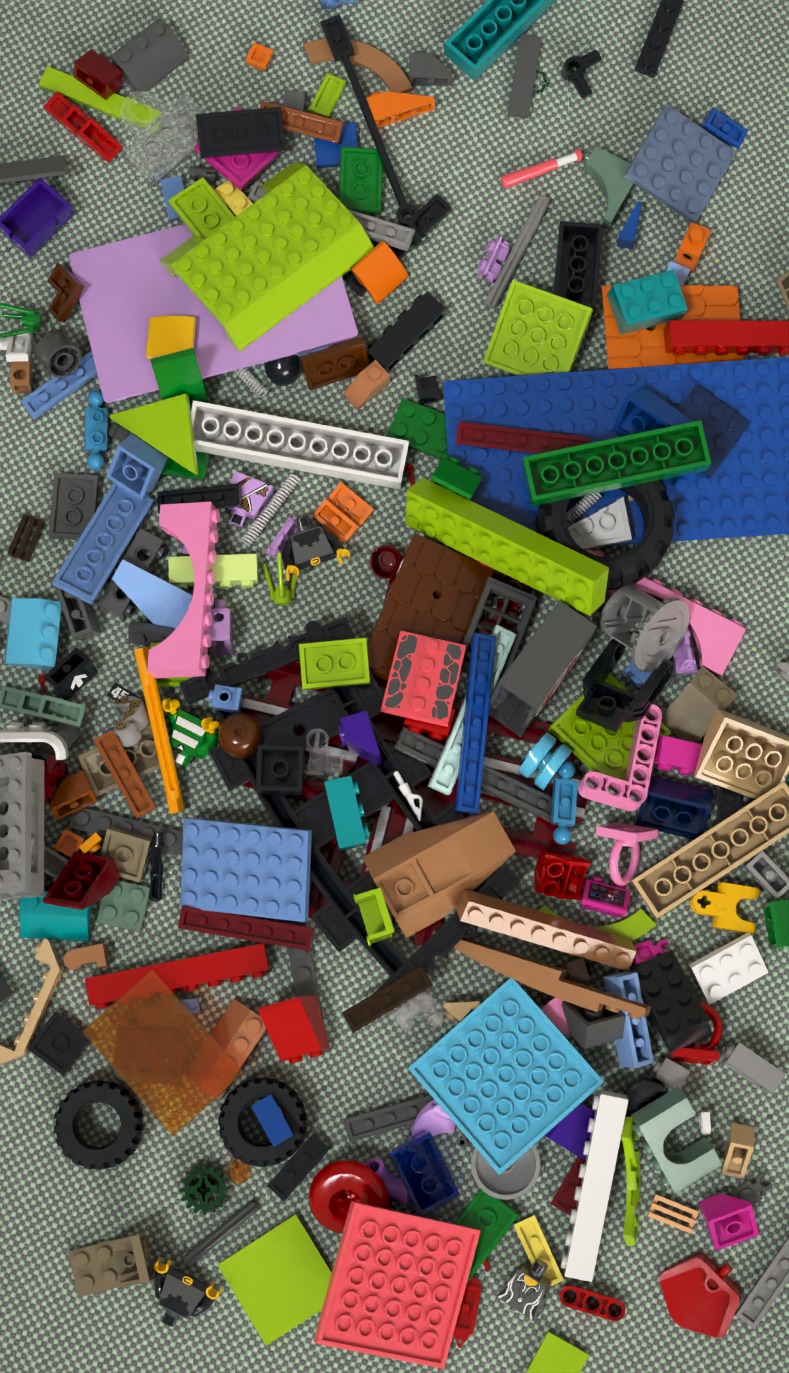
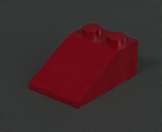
[43,852,120,910]

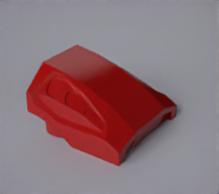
[534,850,591,900]

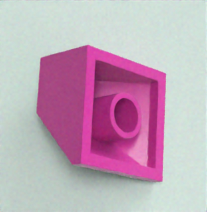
[699,1193,759,1251]

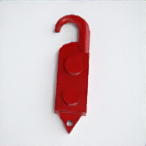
[453,1259,490,1348]

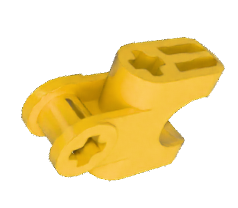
[690,882,761,934]

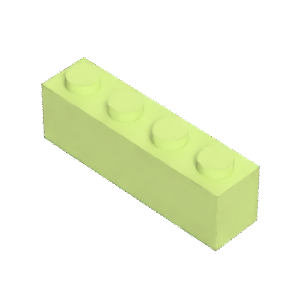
[168,554,259,590]

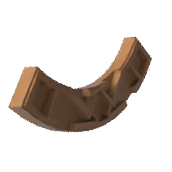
[303,39,413,93]

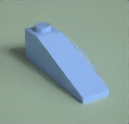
[111,559,192,630]

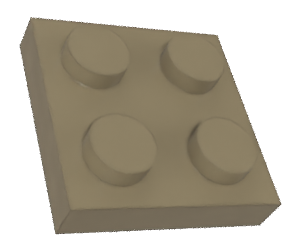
[100,826,152,883]

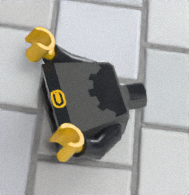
[281,516,351,581]
[154,1256,223,1327]

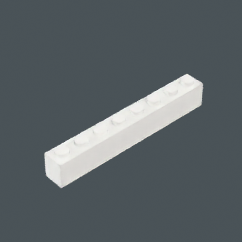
[560,1090,628,1282]

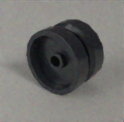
[623,1077,669,1117]

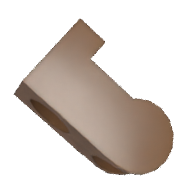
[10,352,33,394]
[63,943,109,970]

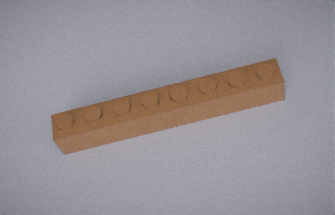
[456,889,637,971]

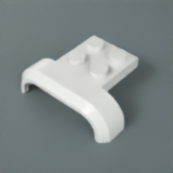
[0,722,68,760]

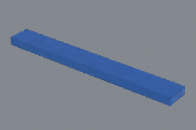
[454,633,496,815]

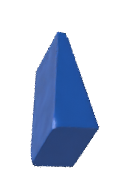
[700,108,748,149]
[616,201,642,249]
[251,1094,294,1147]

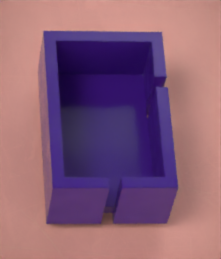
[0,178,74,259]

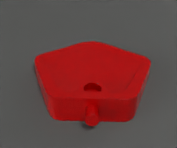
[659,1253,741,1338]

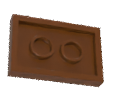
[300,337,369,391]

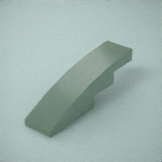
[0,686,86,727]

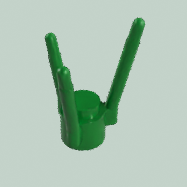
[0,302,40,338]

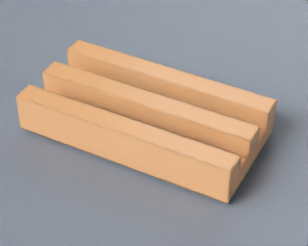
[647,1194,699,1234]

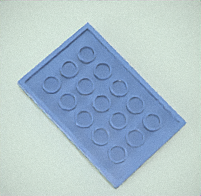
[181,817,312,922]

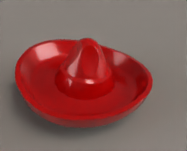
[308,1161,389,1234]

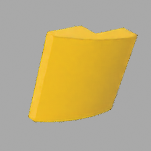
[146,316,196,360]

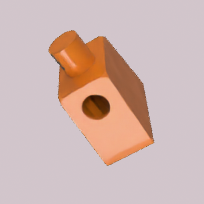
[674,222,711,273]

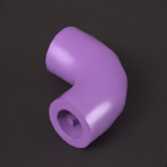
[364,1158,420,1207]

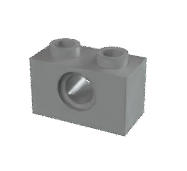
[744,850,789,900]

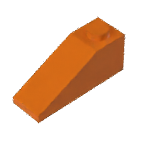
[366,91,435,128]

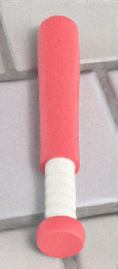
[501,149,583,188]

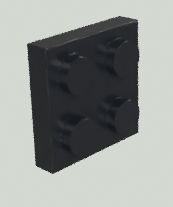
[27,1012,92,1076]

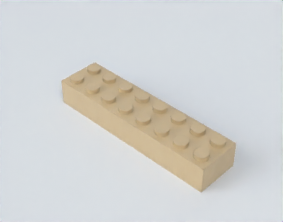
[631,782,789,919]

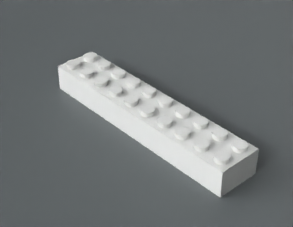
[191,400,409,490]

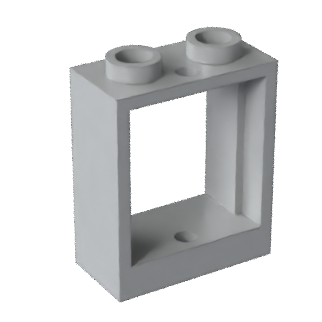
[721,1042,786,1094]

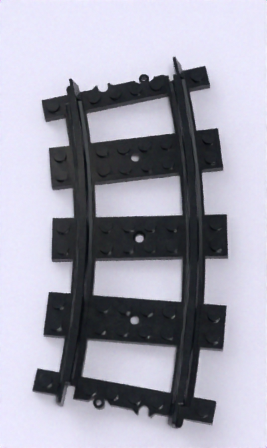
[179,617,521,995]

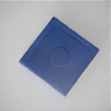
[314,122,358,169]

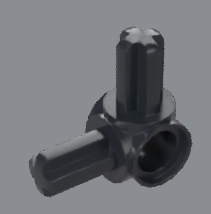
[561,50,601,99]

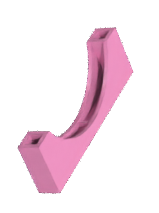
[147,502,220,678]
[586,549,746,679]

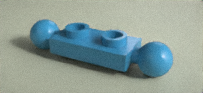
[84,390,108,470]
[551,761,578,845]

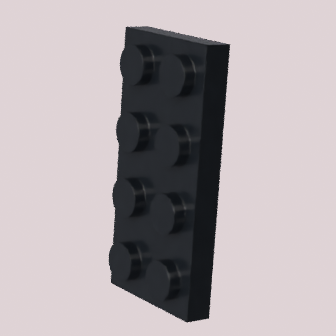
[195,107,286,159]

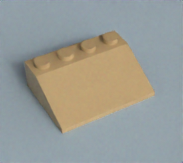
[694,708,789,799]

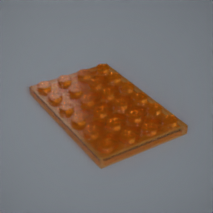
[82,970,244,1137]

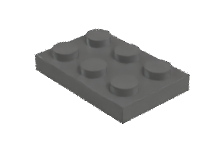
[48,473,99,540]

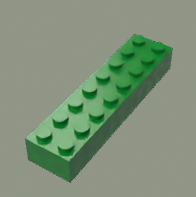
[522,420,711,507]

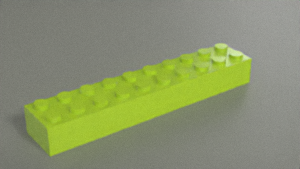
[405,477,609,616]

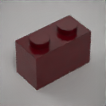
[74,49,123,100]

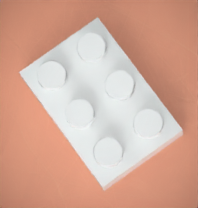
[689,932,769,1005]

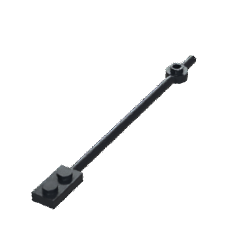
[320,14,423,246]

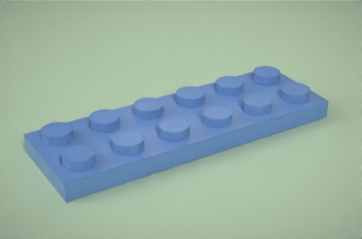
[52,483,154,605]

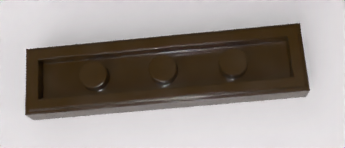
[342,966,433,1033]

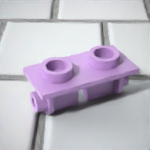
[476,236,510,283]
[265,516,297,563]
[673,629,698,674]

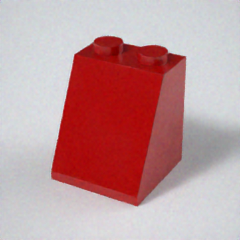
[258,995,330,1064]

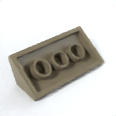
[78,724,177,797]

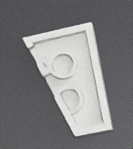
[568,496,632,550]

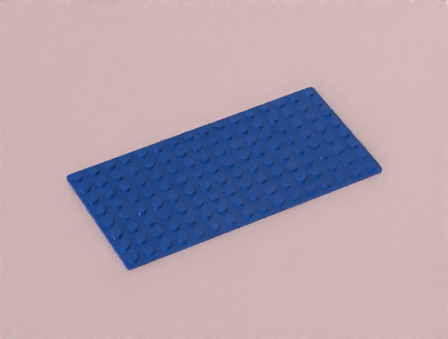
[443,357,789,556]

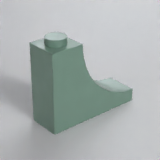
[583,146,635,230]

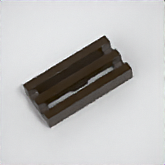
[7,514,45,563]

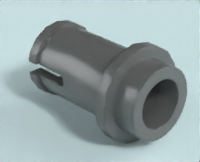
[189,164,216,181]

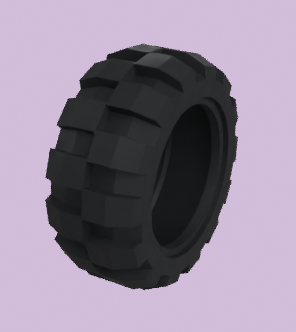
[536,480,675,590]

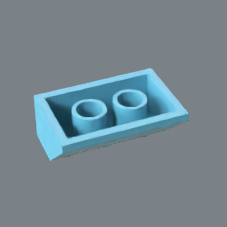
[4,598,61,671]

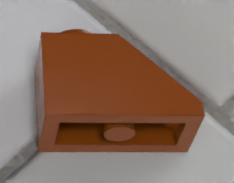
[49,770,98,820]

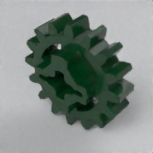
[179,1164,230,1215]

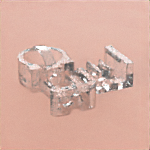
[304,728,345,777]

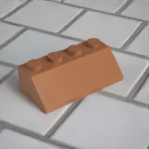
[184,999,267,1101]

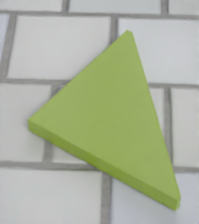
[109,394,198,475]

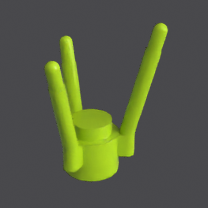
[262,552,297,606]

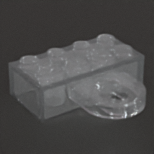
[120,91,205,187]

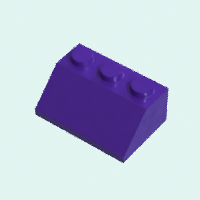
[337,710,381,765]

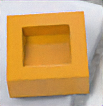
[79,833,103,855]

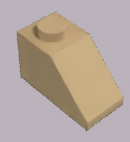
[721,1123,755,1179]

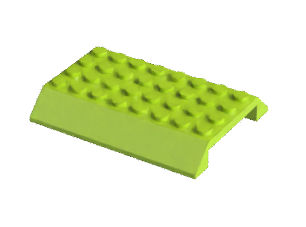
[159,162,374,352]

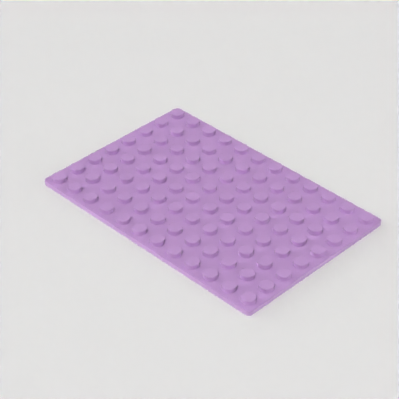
[69,224,358,403]

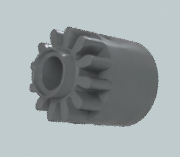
[32,326,81,378]

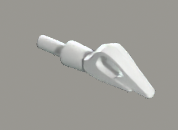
[393,771,423,821]

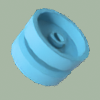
[518,732,573,790]

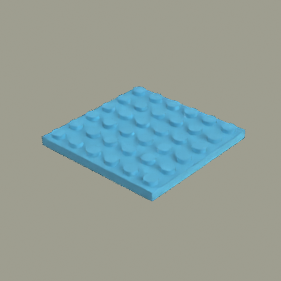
[408,978,604,1175]

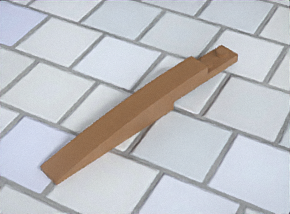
[433,930,651,1019]

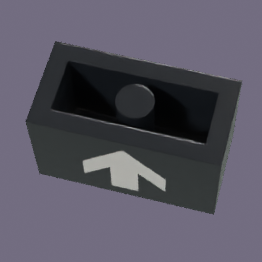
[44,647,98,701]

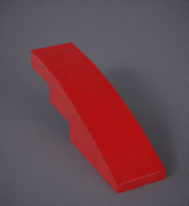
[43,91,123,163]

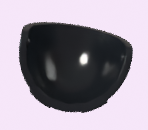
[264,355,301,386]

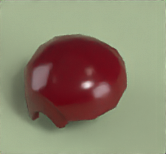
[370,545,403,579]

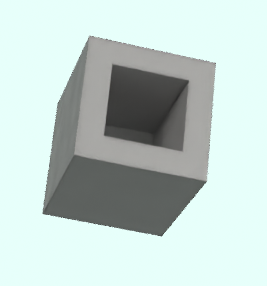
[652,1057,690,1089]

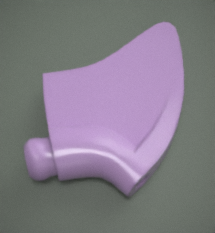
[411,1099,456,1143]

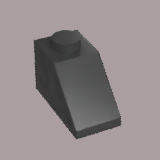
[409,51,452,86]

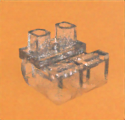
[392,993,445,1034]

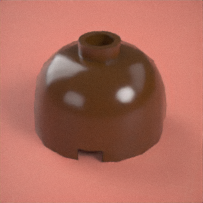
[218,713,263,759]

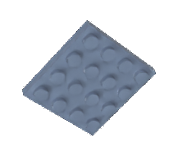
[623,104,736,223]

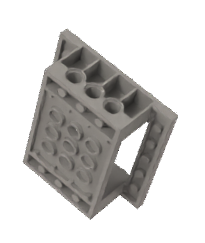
[0,752,44,900]

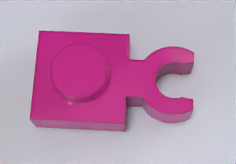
[633,939,670,965]

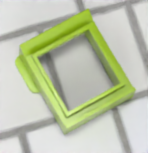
[353,887,395,947]

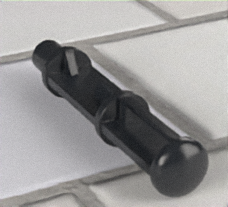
[149,832,165,902]

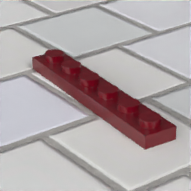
[456,422,590,454]
[178,906,315,951]

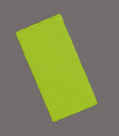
[309,73,346,118]

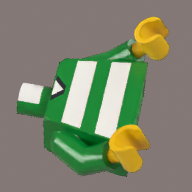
[162,698,220,767]

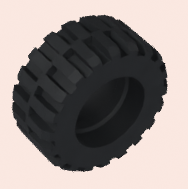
[218,1078,307,1167]
[53,1080,145,1170]

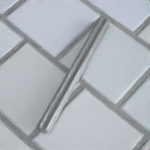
[485,195,550,309]

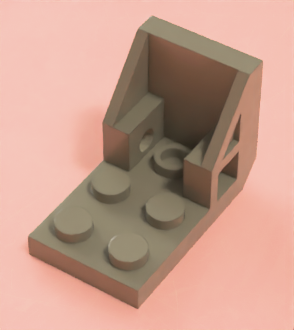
[68,1232,155,1298]

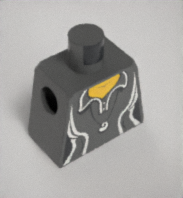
[496,1259,552,1321]

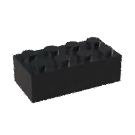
[553,221,603,316]
[630,950,712,1053]

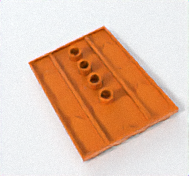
[602,285,745,369]

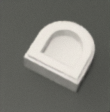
[698,1110,711,1135]

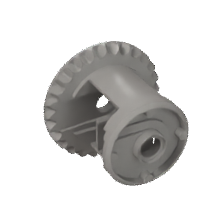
[600,585,690,672]

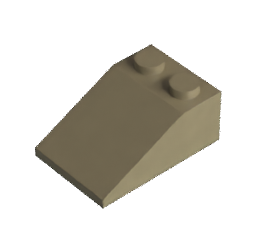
[661,666,738,743]

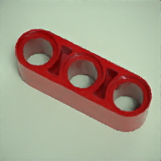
[558,1284,626,1321]

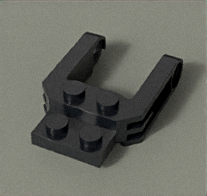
[576,639,674,733]

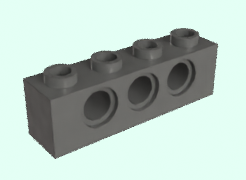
[98,528,166,621]

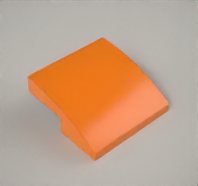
[351,240,409,304]
[312,482,376,543]

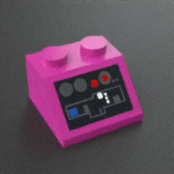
[579,877,631,919]

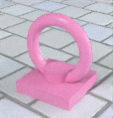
[596,822,658,886]

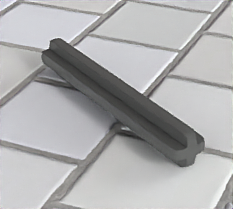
[182,1200,260,1267]

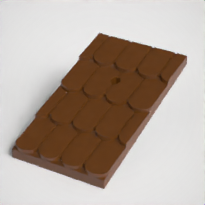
[367,533,494,681]

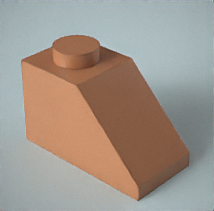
[343,360,390,411]

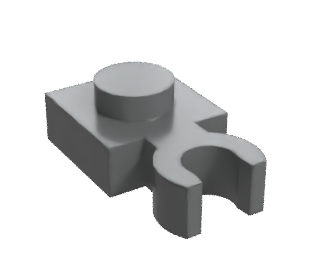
[729,1173,773,1206]

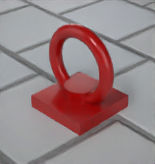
[668,1001,723,1065]

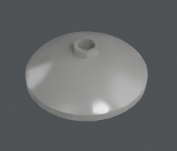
[471,1145,540,1200]

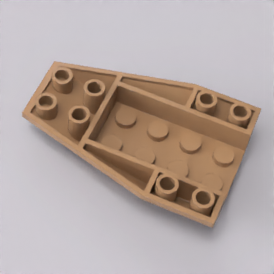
[362,811,516,938]

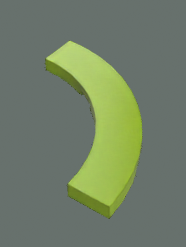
[539,905,656,941]
[621,1117,640,1246]

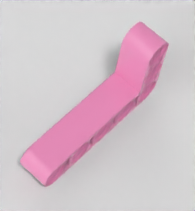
[577,704,662,812]

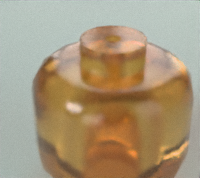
[226,1159,252,1184]

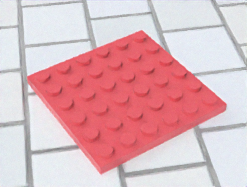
[313,1201,481,1369]

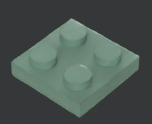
[96,881,150,932]

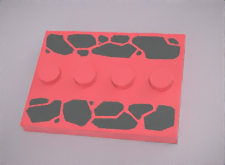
[381,631,466,727]

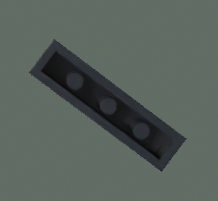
[367,291,446,373]

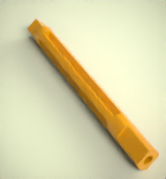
[134,647,185,814]

